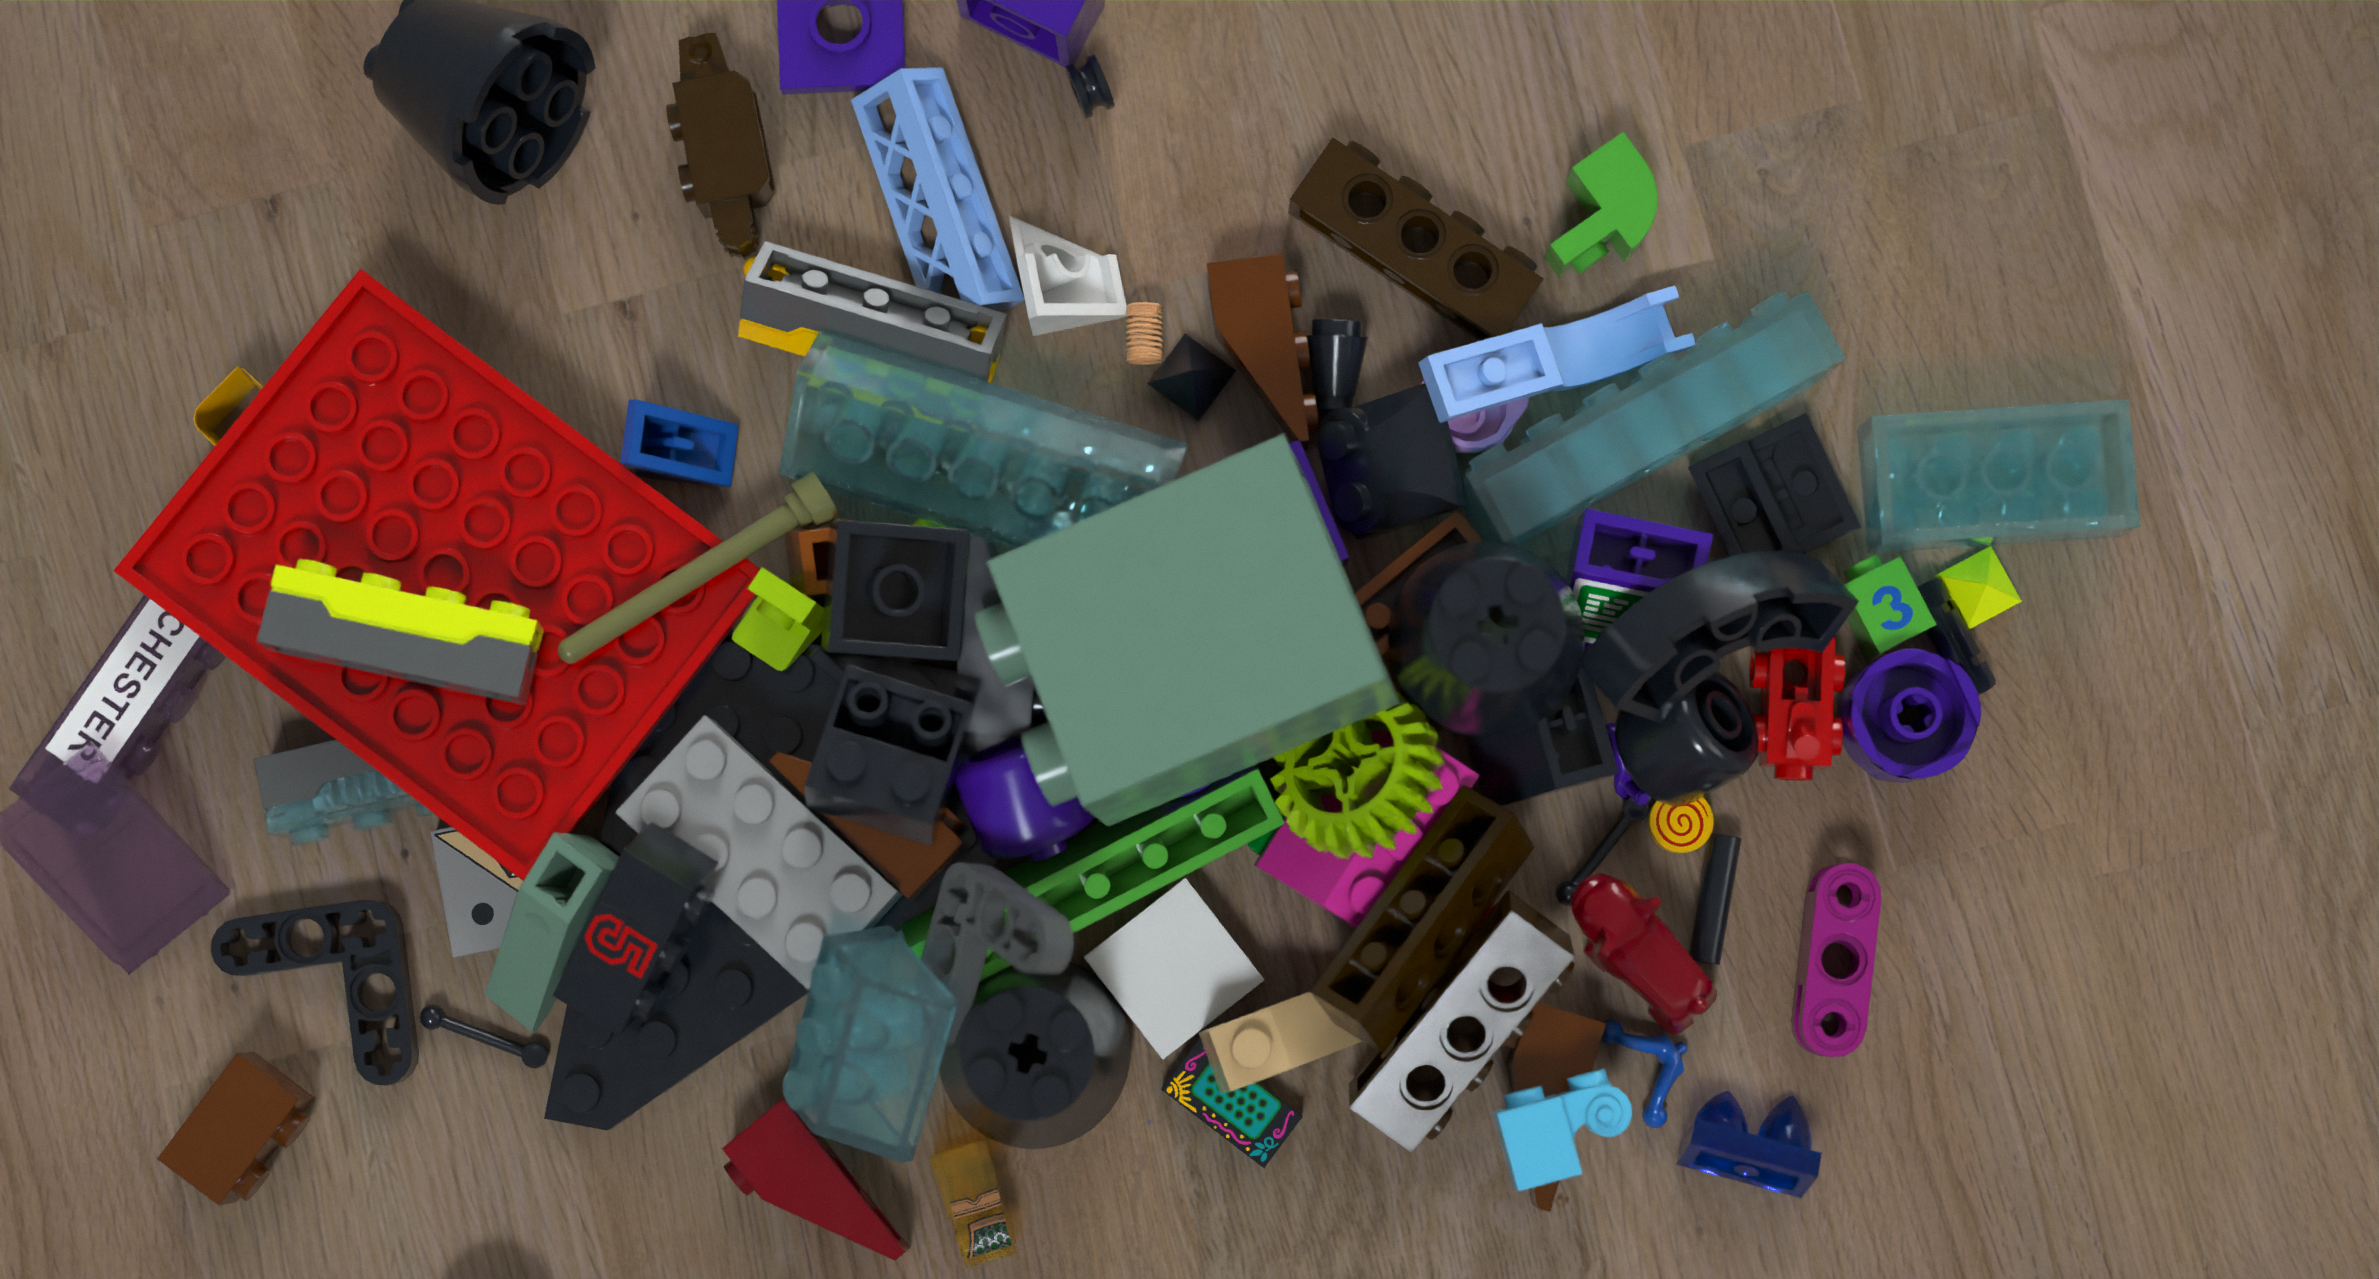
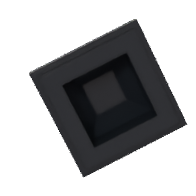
[1148,334,1236,422]

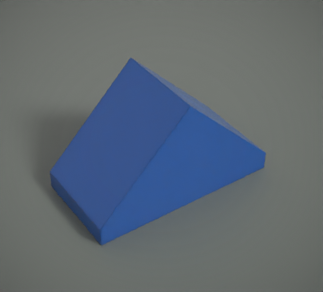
[620,399,739,487]

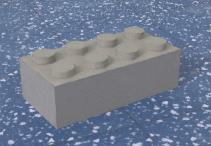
[615,715,903,990]

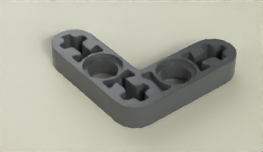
[907,862,1074,1047]

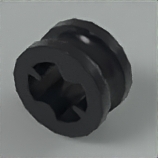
[1065,54,1115,119]

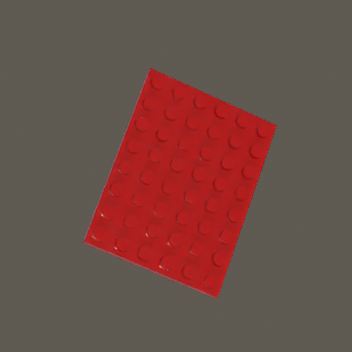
[113,269,760,881]

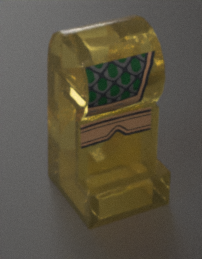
[929,1137,1017,1269]

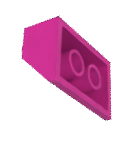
[1254,731,1479,930]

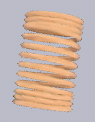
[1125,302,1164,365]

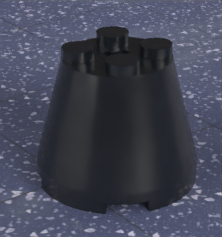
[363,0,596,205]
[1387,541,1585,738]
[937,961,1131,1149]

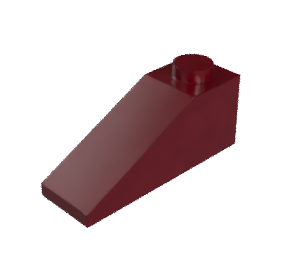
[722,1097,911,1261]

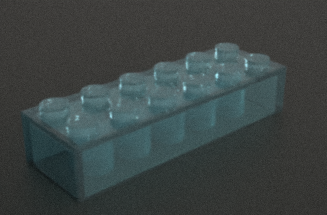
[1463,290,1846,546]
[779,331,1188,548]

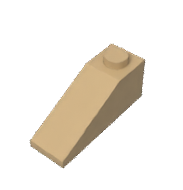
[1199,992,1363,1093]

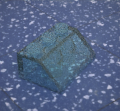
[782,925,958,1163]

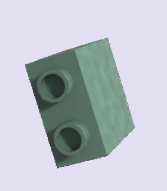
[975,434,1400,826]

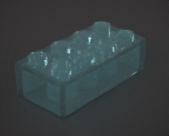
[1857,399,2141,554]

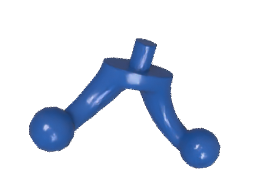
[1601,1019,1687,1128]

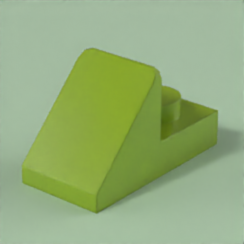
[732,567,824,671]

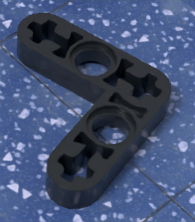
[211,900,419,1085]

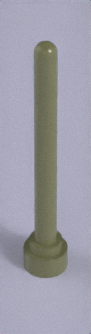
[558,471,840,664]

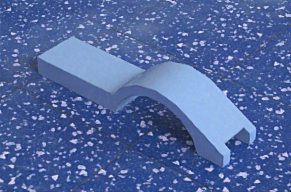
[1418,286,1696,423]

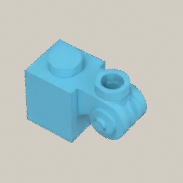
[1492,1068,1632,1191]

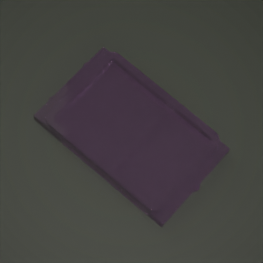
[0,741,230,975]

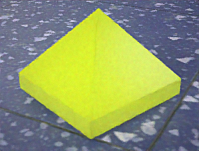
[1934,546,2022,629]

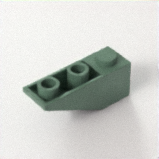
[485,833,620,1032]

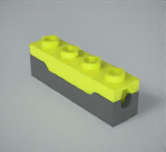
[257,559,544,706]

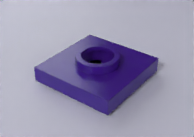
[777,0,906,95]

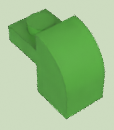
[1544,132,1658,278]

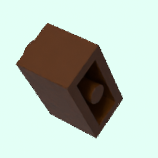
[157,1052,315,1206]

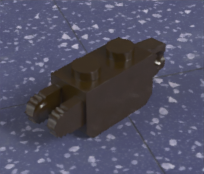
[666,33,776,260]

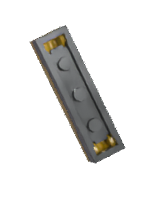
[738,241,1007,410]

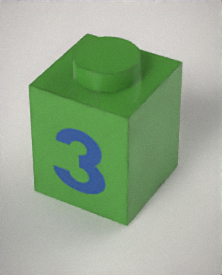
[1843,554,1937,660]

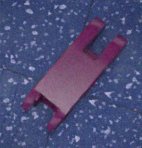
[1791,863,1881,1057]

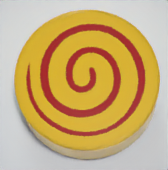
[1647,797,1714,854]

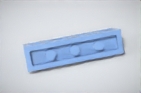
[851,68,1025,311]

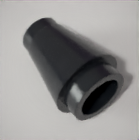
[1306,319,1368,409]

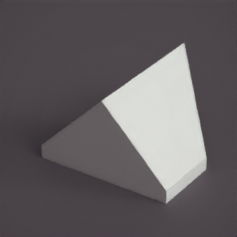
[1009,216,1127,336]

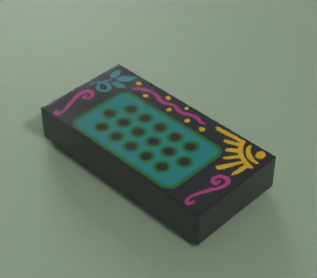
[1161,1038,1303,1168]

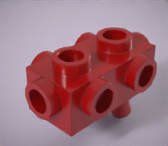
[1749,638,1845,781]

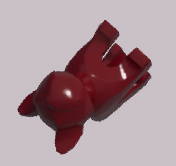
[1571,873,1717,1035]

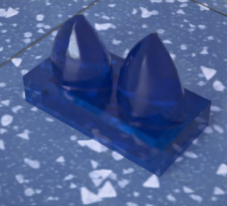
[1676,1090,1822,1198]

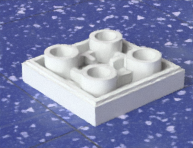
[1084,878,1264,1059]

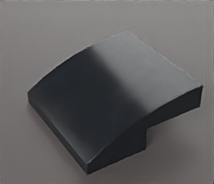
[1688,413,1863,556]

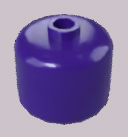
[954,737,1094,862]

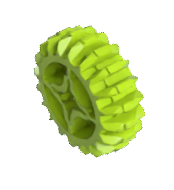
[1270,691,1446,860]

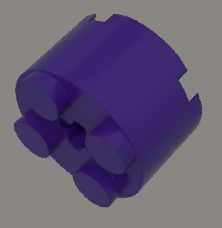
[1837,648,1981,783]

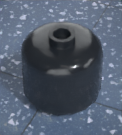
[1614,671,1759,806]

